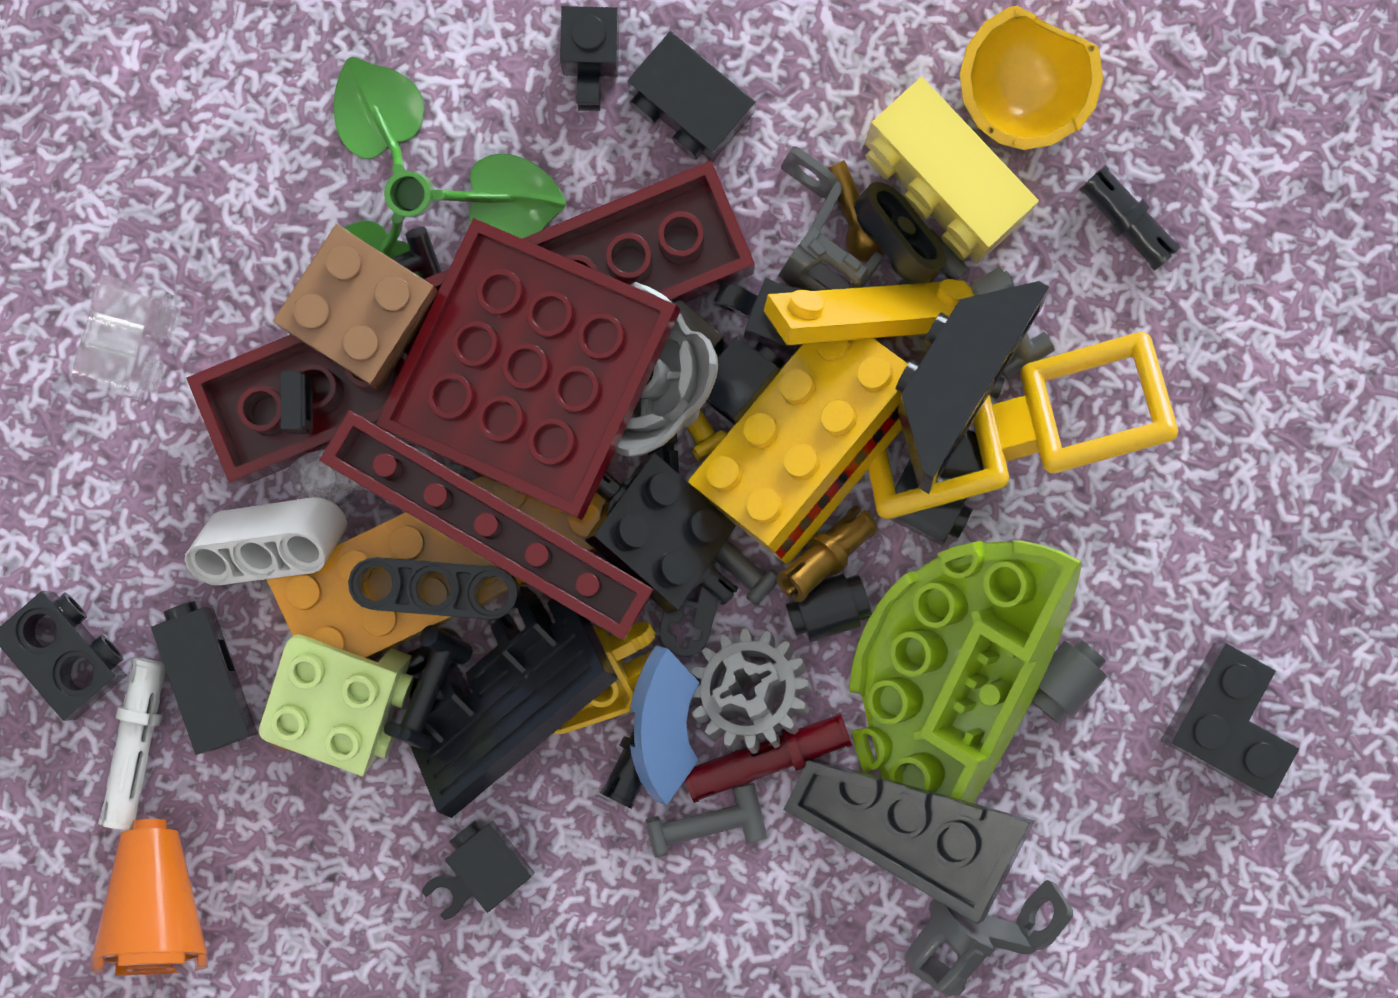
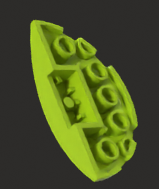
[849,540,1082,803]

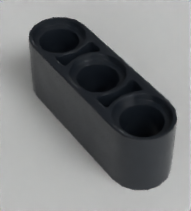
[348,557,521,620]

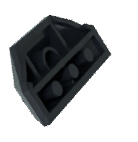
[895,281,1049,494]

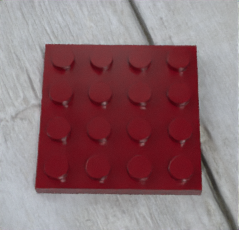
[375,218,681,521]

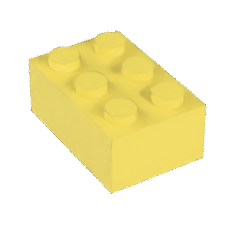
[864,76,1039,264]

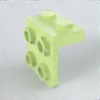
[259,634,414,777]

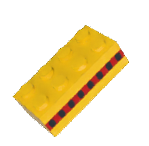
[688,338,908,566]

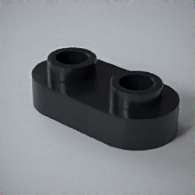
[854,182,946,283]

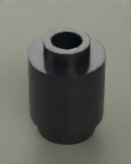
[785,573,872,643]

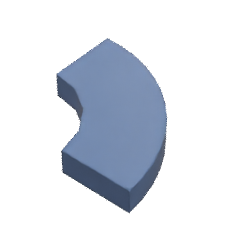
[630,645,700,805]

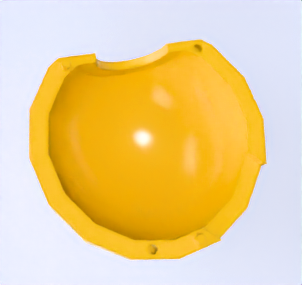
[959,6,1103,151]

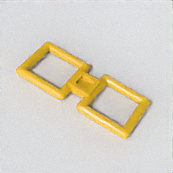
[868,332,1178,520]

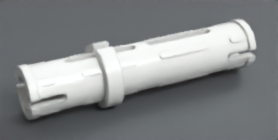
[98,657,166,830]

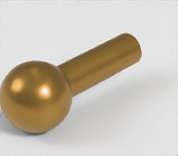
[827,160,885,262]

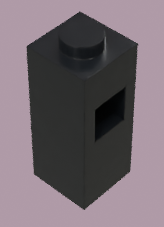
[151,601,258,755]

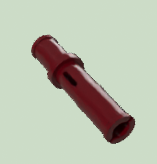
[685,712,853,803]

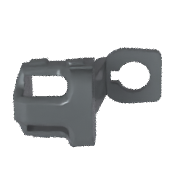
[777,146,884,291]
[905,880,1073,997]

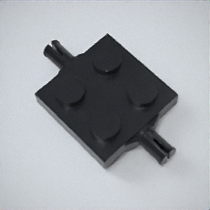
[585,452,738,614]

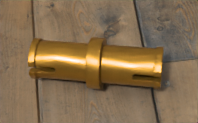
[776,506,878,602]

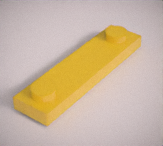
[763,279,974,345]

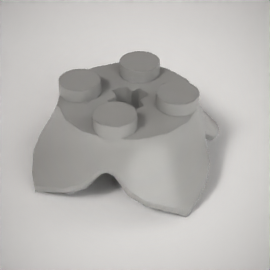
[615,282,718,458]

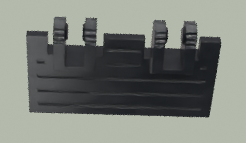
[409,586,618,818]

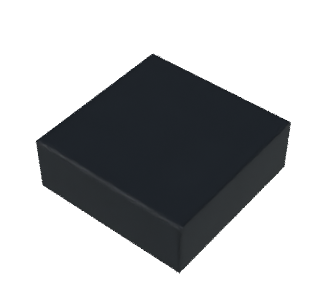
[281,371,313,435]

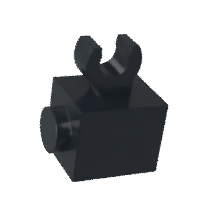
[560,6,620,111]
[714,277,800,356]
[705,336,784,425]
[422,820,535,920]

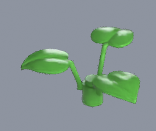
[334,57,566,276]

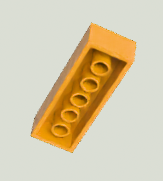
[266,476,605,659]

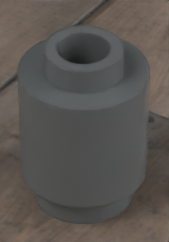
[1032,639,1108,725]

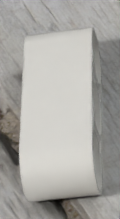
[185,497,347,585]

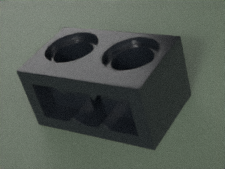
[0,591,127,721]

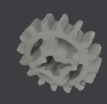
[690,628,812,754]

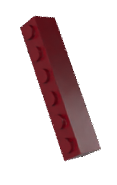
[319,410,654,640]

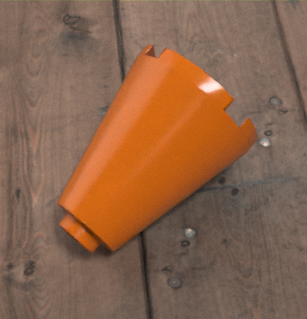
[91,819,208,976]

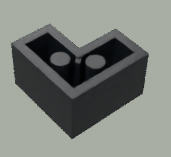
[1161,643,1299,799]

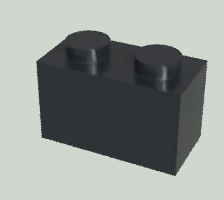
[627,30,756,162]

